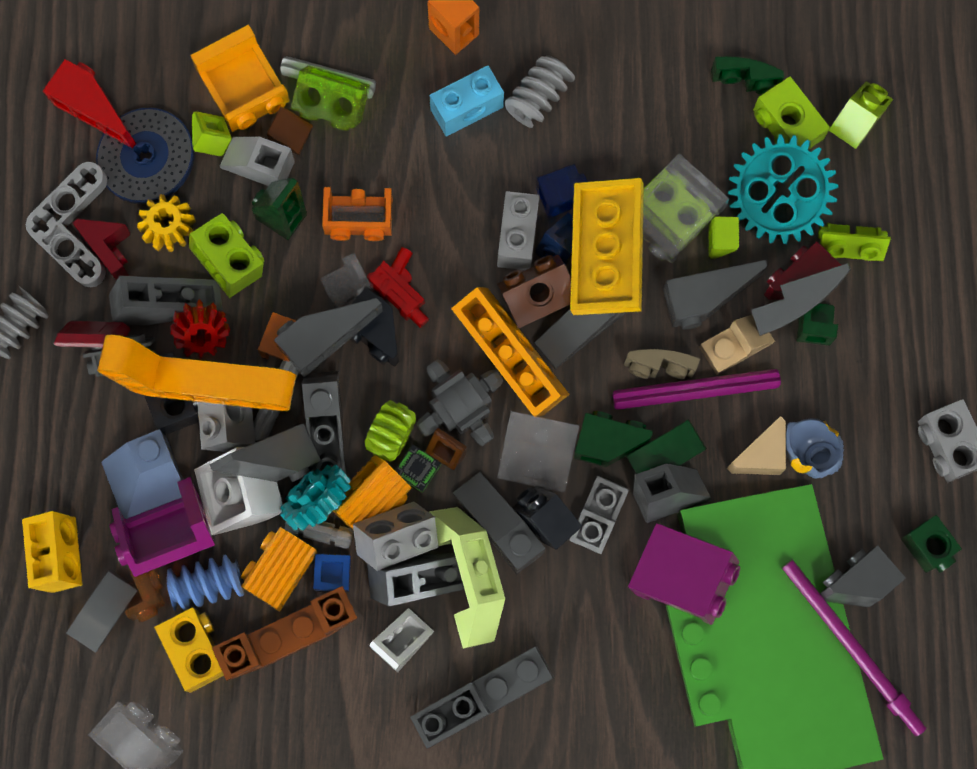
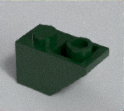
[573,411,653,467]

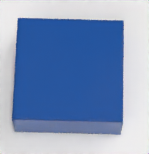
[313,554,351,592]

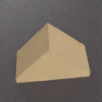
[727,416,786,475]

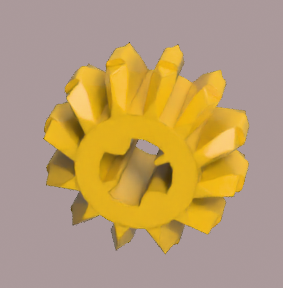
[137,194,196,252]

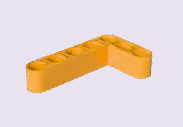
[97,335,296,411]

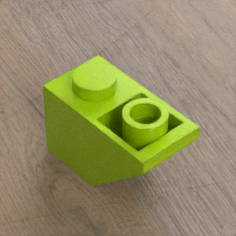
[829,81,893,149]

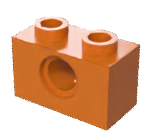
[428,0,480,55]

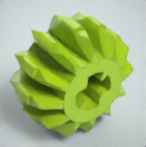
[365,400,416,462]

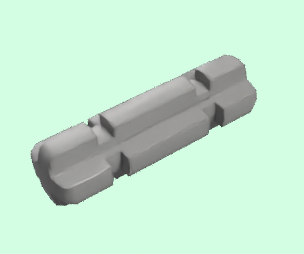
[285,522,353,549]

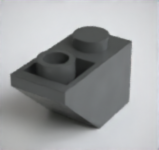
[633,464,711,523]
[820,545,906,607]

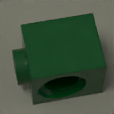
[901,514,962,573]

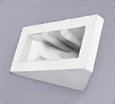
[369,608,434,672]

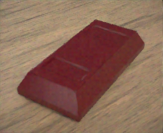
[54,321,131,348]

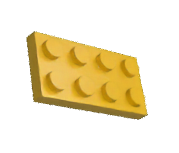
[570,178,644,315]

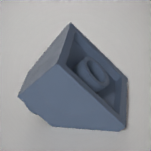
[101,429,183,519]

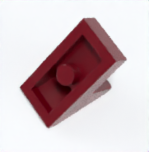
[72,219,131,281]

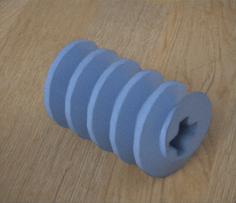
[167,554,245,612]

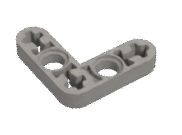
[25,162,108,288]

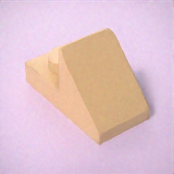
[699,315,775,375]

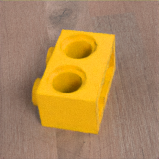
[22,511,83,593]
[154,607,224,693]

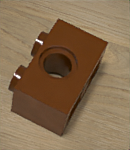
[497,255,571,328]

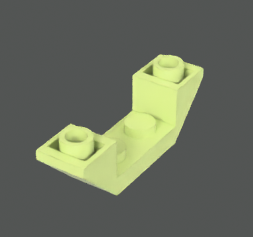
[429,507,505,649]

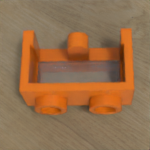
[322,187,393,241]

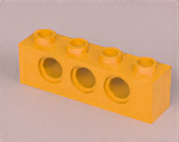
[451,287,570,417]

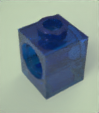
[536,164,588,218]

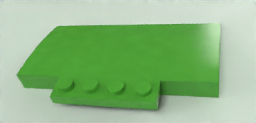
[665,484,883,769]

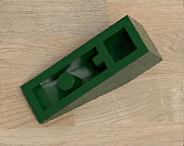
[252,178,307,240]

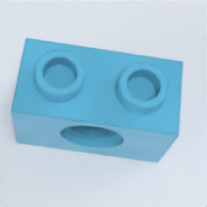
[429,65,504,137]

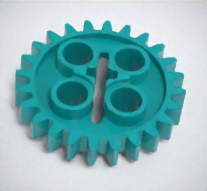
[728,134,839,244]

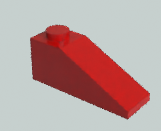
[43,59,136,149]

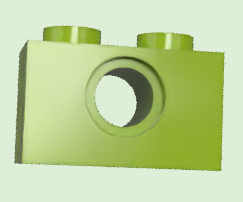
[753,76,830,149]

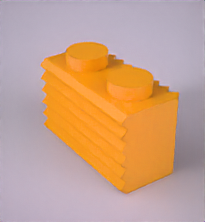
[333,455,412,531]
[241,527,318,612]

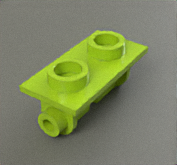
[818,223,891,261]

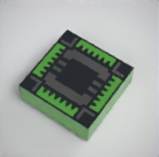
[395,445,442,493]

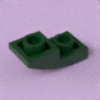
[711,56,784,94]
[626,419,707,474]

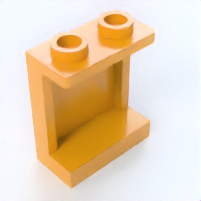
[190,24,290,132]

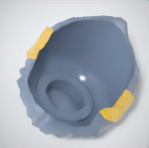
[786,418,844,479]

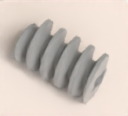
[505,55,575,128]
[0,286,49,359]

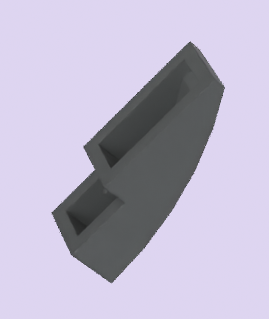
[751,263,851,336]

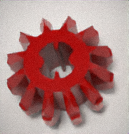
[170,299,230,360]

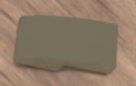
[624,349,700,379]

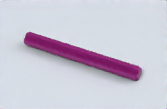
[612,369,781,410]

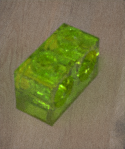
[291,65,371,130]

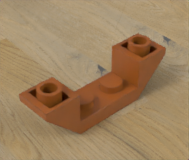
[212,586,358,681]

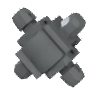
[417,359,504,446]

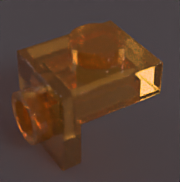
[124,569,165,622]

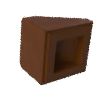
[267,107,313,155]
[425,428,467,470]

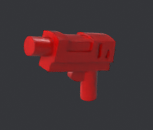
[367,247,429,328]

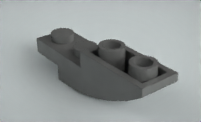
[410,646,555,749]

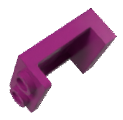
[109,477,215,577]
[628,523,740,625]

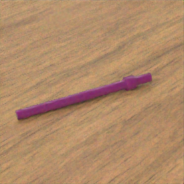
[782,559,926,737]

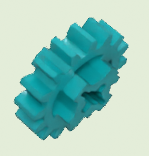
[280,464,351,531]

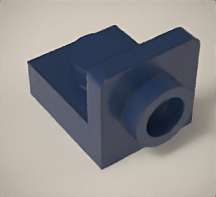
[535,212,573,266]

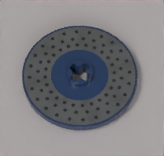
[96,108,195,204]

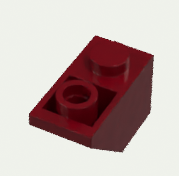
[764,242,841,300]

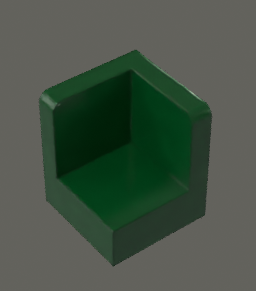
[797,303,838,346]

